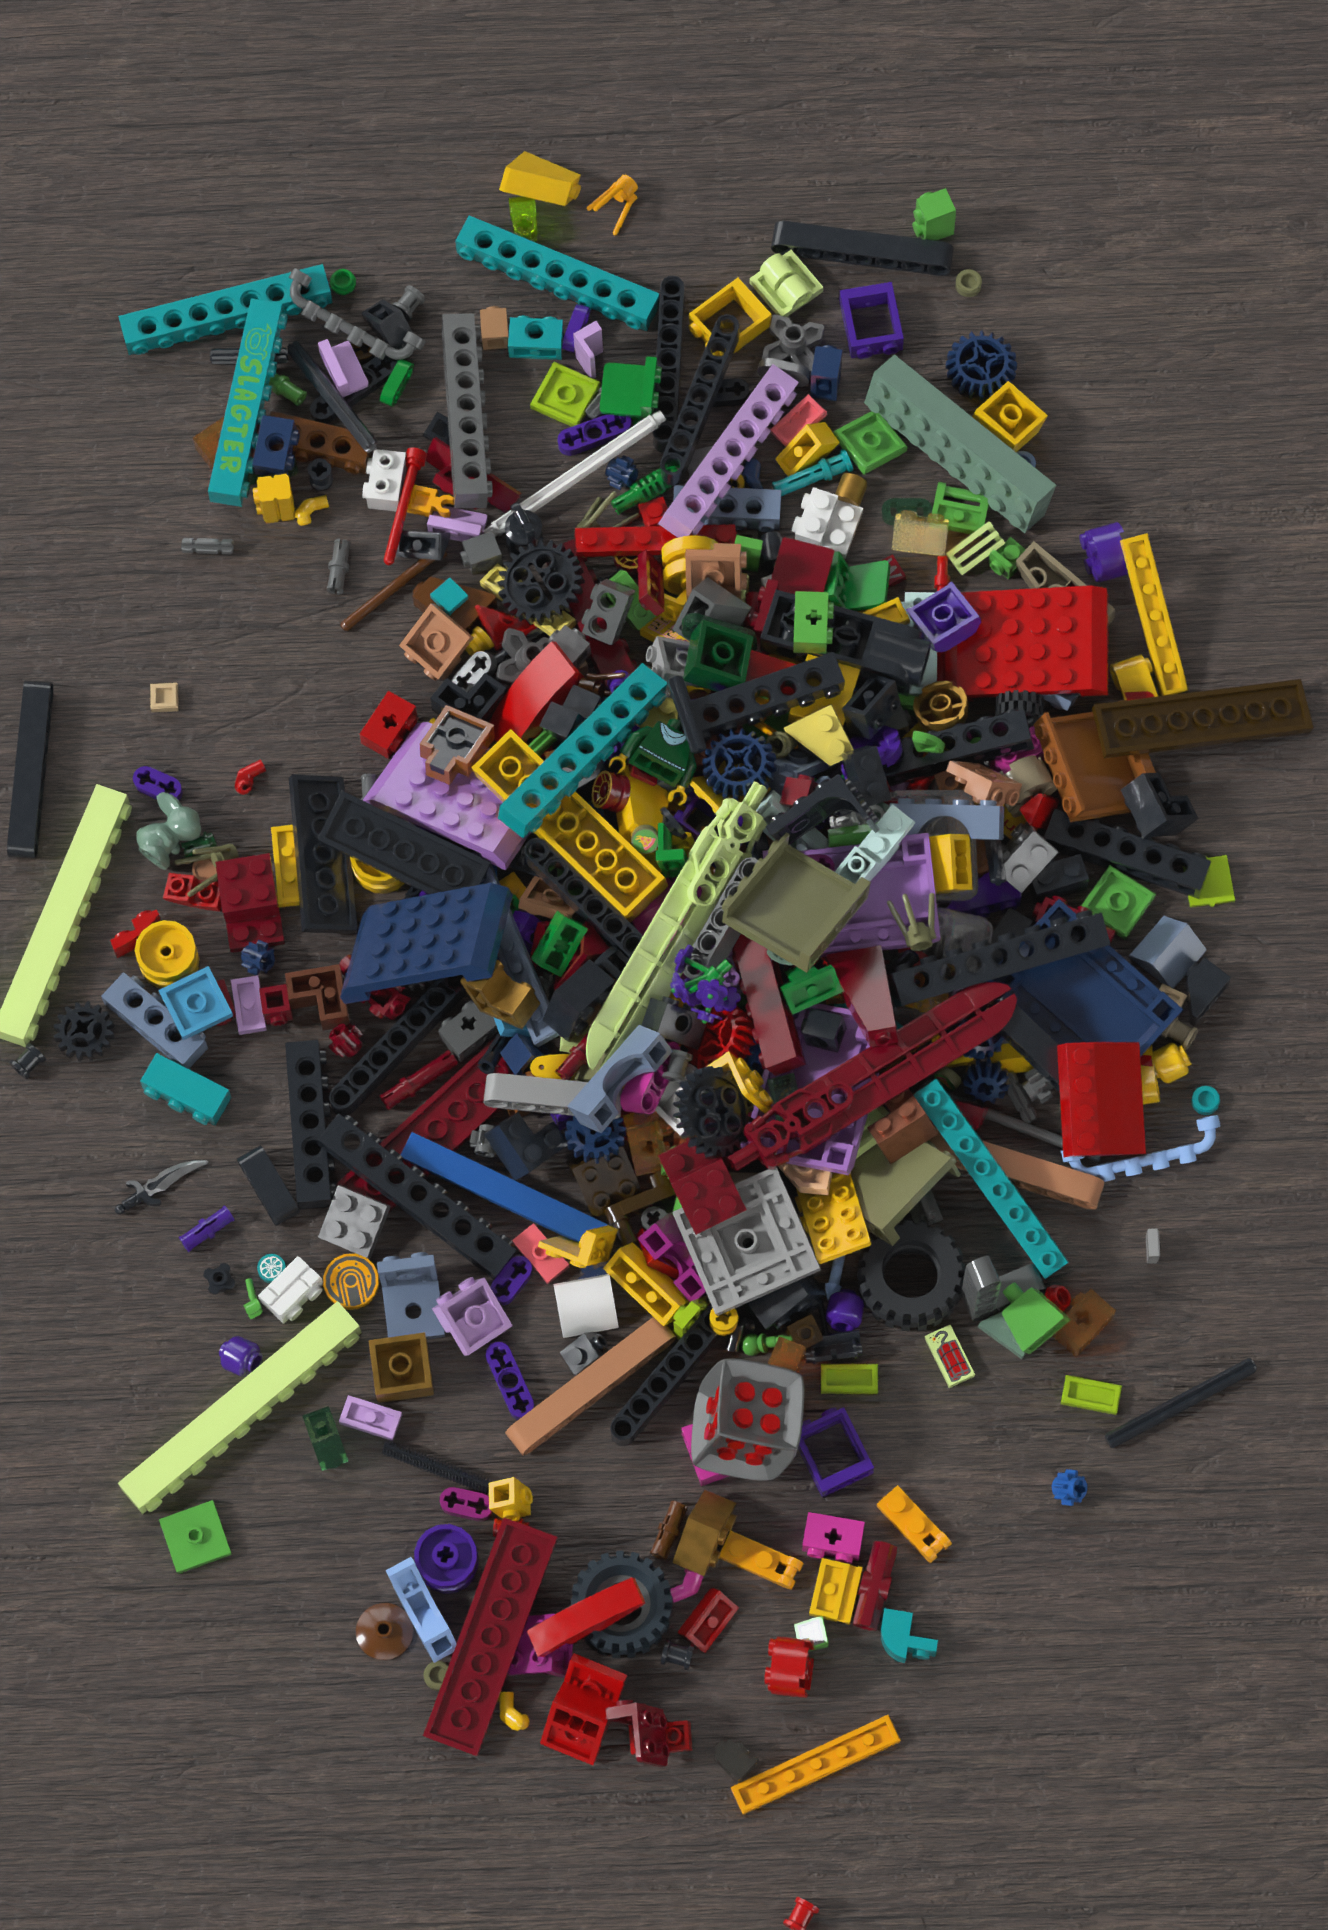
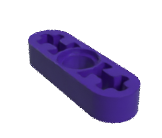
[557,415,631,456]
[486,1342,534,1420]

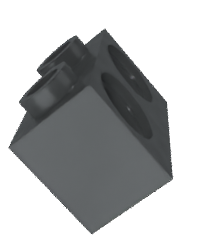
[582,579,636,645]

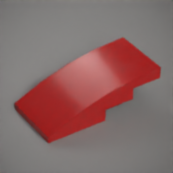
[488,641,580,743]

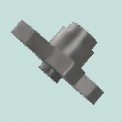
[762,315,824,372]
[496,628,549,685]

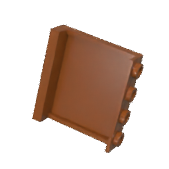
[1033,700,1156,822]

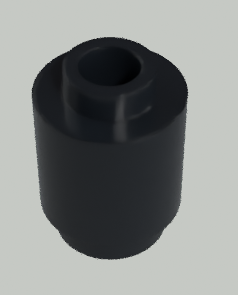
[760,532,783,574]

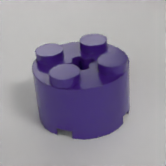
[1079,522,1129,583]

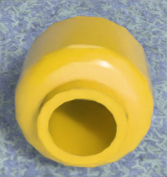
[1152,1043,1192,1084]

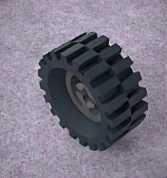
[571,1551,673,1659]

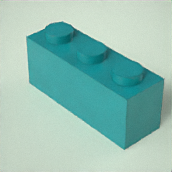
[140,1053,232,1126]

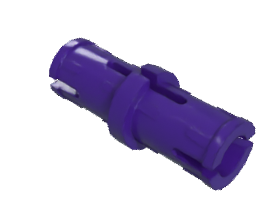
[178,1205,235,1252]

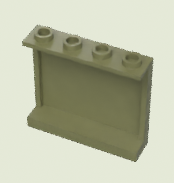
[722,832,871,973]
[851,1140,961,1246]

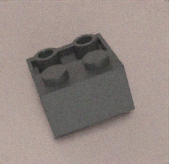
[672,577,752,642]

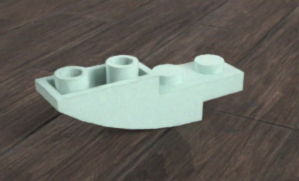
[835,804,915,884]

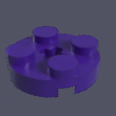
[850,726,903,767]

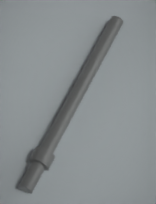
[948,1092,1101,1162]

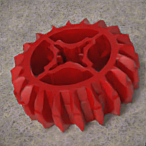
[685,1006,756,1069]

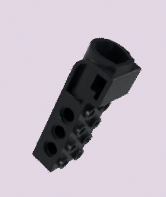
[760,590,932,696]

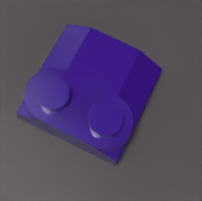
[906,581,981,652]

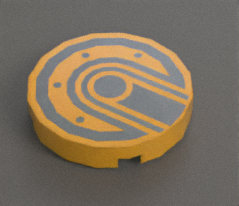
[323,1253,379,1310]

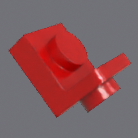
[638,497,668,526]

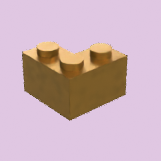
[460,960,540,1029]
[672,1490,737,1576]

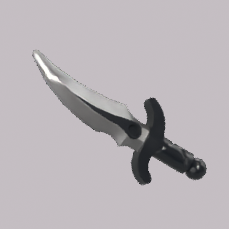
[114,1160,208,1215]

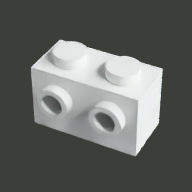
[362,449,407,512]

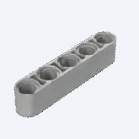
[483,1073,623,1119]

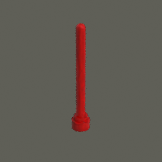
[384,448,427,565]

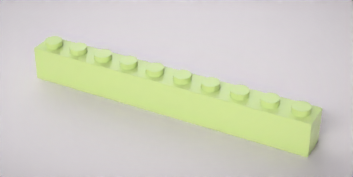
[0,784,132,1047]
[118,1301,361,1514]

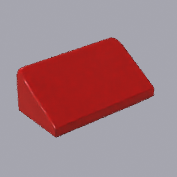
[1019,793,1060,830]
[678,1588,739,1653]

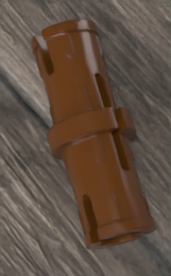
[650,1501,688,1561]

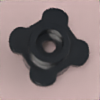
[203,1263,235,1295]

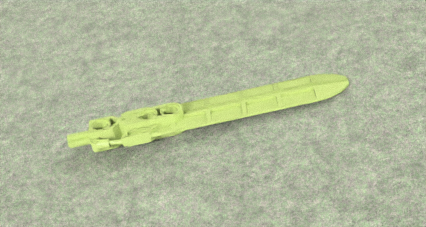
[586,782,768,1072]

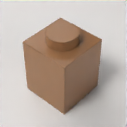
[480,306,509,350]

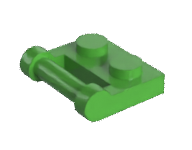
[930,482,989,536]

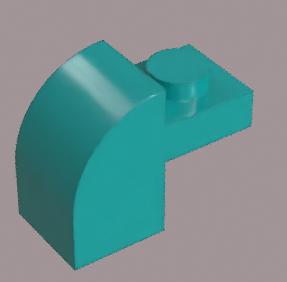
[881,1608,938,1663]

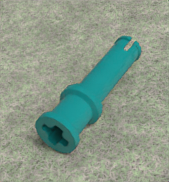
[772,449,853,496]

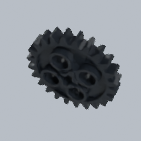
[497,540,585,625]
[673,1066,754,1159]

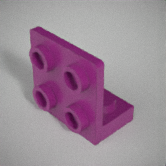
[508,1614,573,1678]

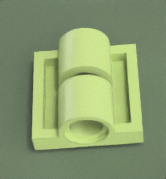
[750,250,823,317]

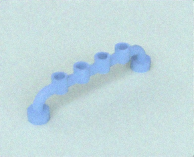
[1061,1115,1220,1182]

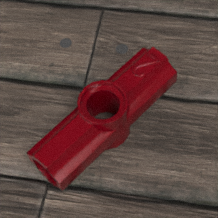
[853,1541,898,1631]

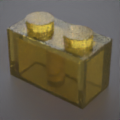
[891,510,949,556]

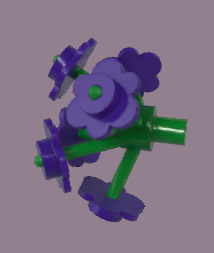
[670,944,741,1024]

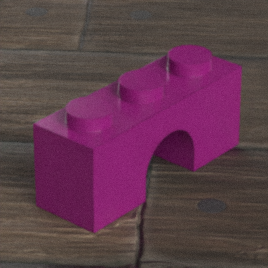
[638,1212,706,1303]

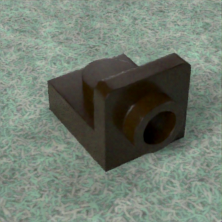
[783,1312,823,1351]

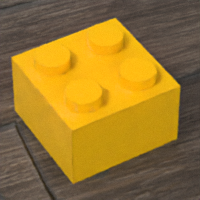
[972,381,1048,452]

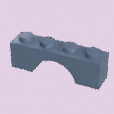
[890,798,1004,840]
[567,1025,673,1133]

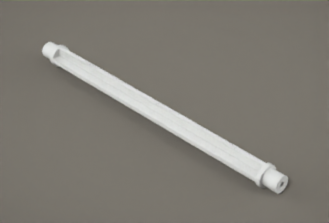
[483,410,666,537]

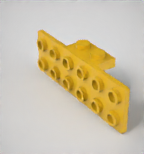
[795,1172,872,1264]

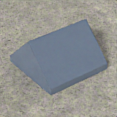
[1129,916,1207,989]

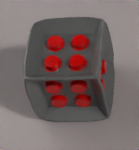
[691,1359,804,1481]

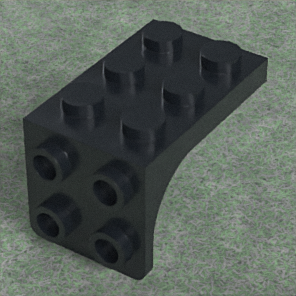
[766,774,880,845]

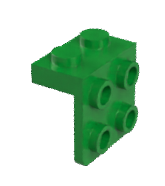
[599,356,662,418]
[824,551,890,611]

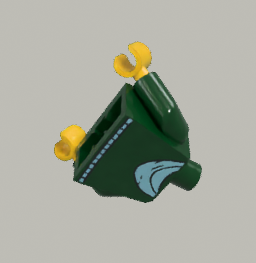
[608,718,697,805]

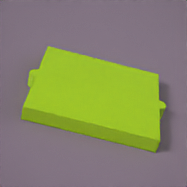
[1183,855,1235,908]

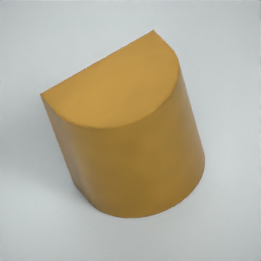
[835,473,867,507]

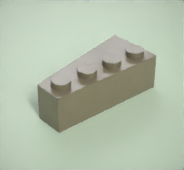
[1016,541,1115,626]

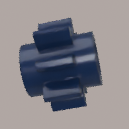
[605,455,639,490]
[241,940,275,976]

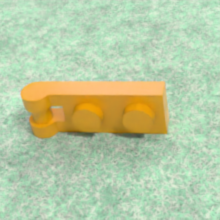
[876,1485,952,1563]
[719,1531,804,1590]

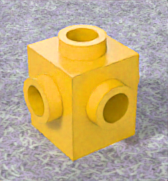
[489,1477,533,1521]

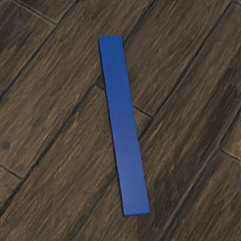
[401,1132,610,1243]

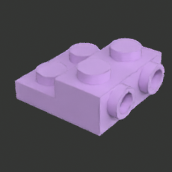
[432,1277,512,1356]

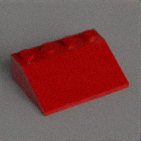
[1057,1042,1146,1158]

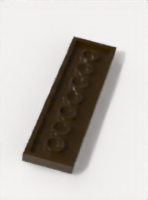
[1092,679,1314,759]

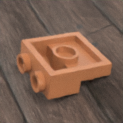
[685,543,747,600]
[399,603,474,681]
[946,761,1022,806]
[518,876,579,920]

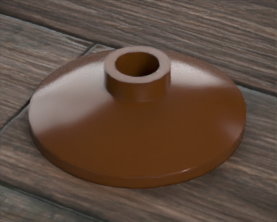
[356,1603,413,1660]

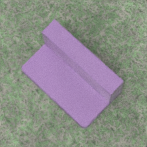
[573,321,603,379]
[318,339,369,397]
[427,506,487,542]

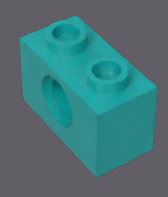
[508,315,564,360]

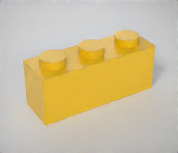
[603,1242,689,1326]

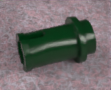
[181,831,217,857]

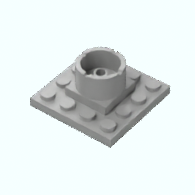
[672,1167,821,1316]

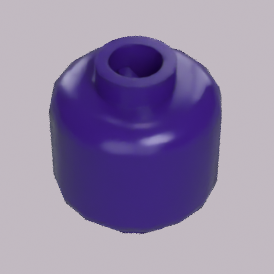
[825,1289,864,1332]
[219,1336,263,1377]

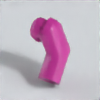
[670,1568,703,1603]

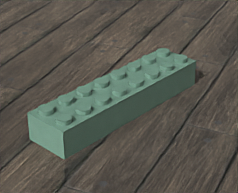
[864,355,1056,533]

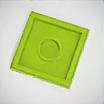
[530,362,601,427]

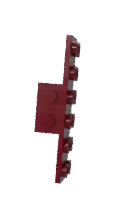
[750,537,835,655]

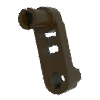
[604,1170,676,1247]

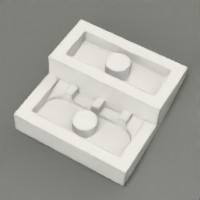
[553,1274,619,1338]

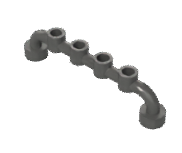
[289,268,426,360]

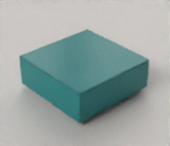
[430,577,469,616]

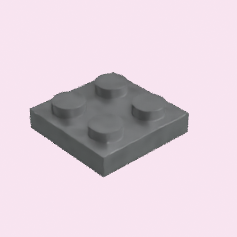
[318,1185,391,1258]

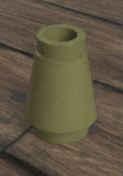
[766,731,798,759]

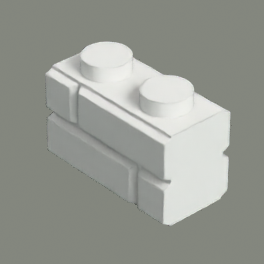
[258,1256,323,1323]

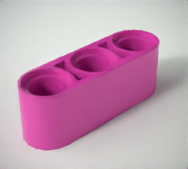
[620,1041,681,1114]

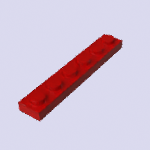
[574,524,736,557]

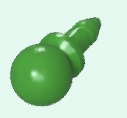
[741,1333,793,1356]

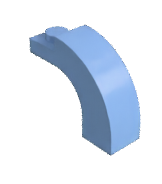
[386,1557,457,1663]

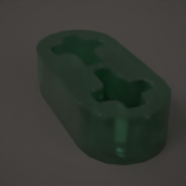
[881,498,932,526]

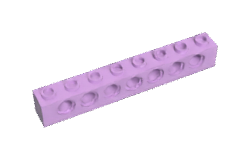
[658,364,799,538]

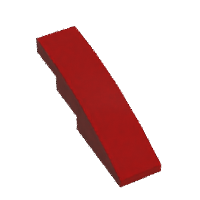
[527,1577,646,1657]

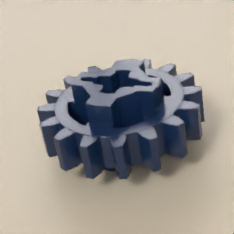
[565,1116,626,1164]

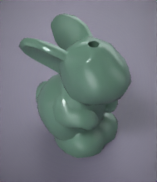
[136,792,201,870]

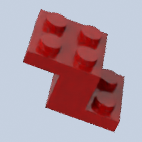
[540,1653,627,1765]

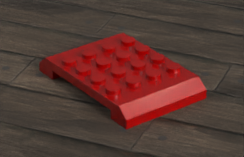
[945,585,1108,702]

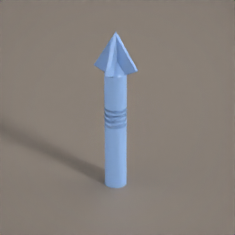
[825,1255,845,1299]

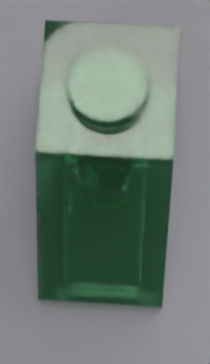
[302,1406,348,1471]

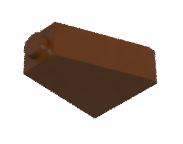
[412,576,498,635]

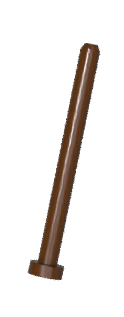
[340,552,447,631]

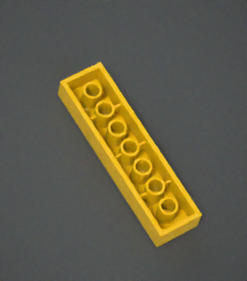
[471,729,668,923]

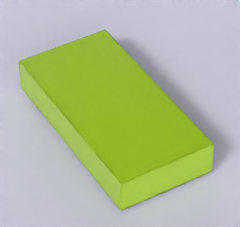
[821,1364,878,1394]
[1061,1375,1122,1415]

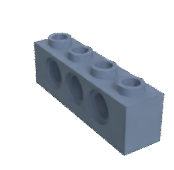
[673,485,781,532]
[101,972,208,1069]

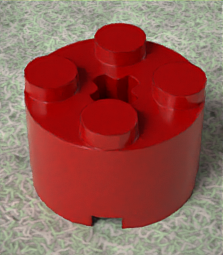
[764,1636,814,1698]

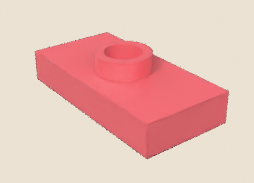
[770,394,827,447]
[512,1223,569,1284]

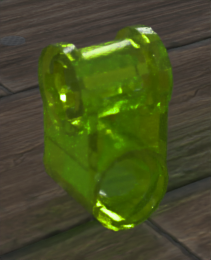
[508,196,538,243]

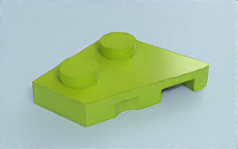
[673,1295,711,1340]

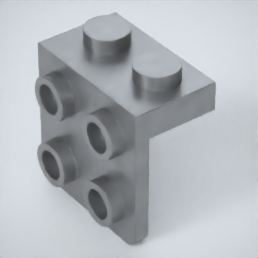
[1001,822,1058,893]

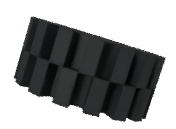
[995,690,1044,727]

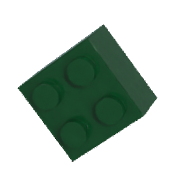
[683,620,753,692]

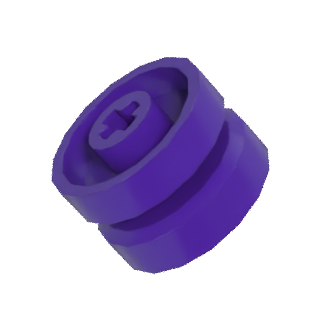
[414,1524,479,1594]

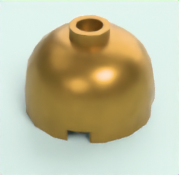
[913,681,968,732]

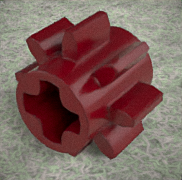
[328,1023,363,1057]

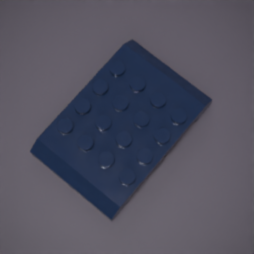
[340,883,513,1004]
[985,899,1183,1057]

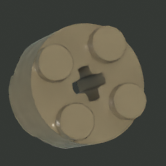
[999,755,1057,818]

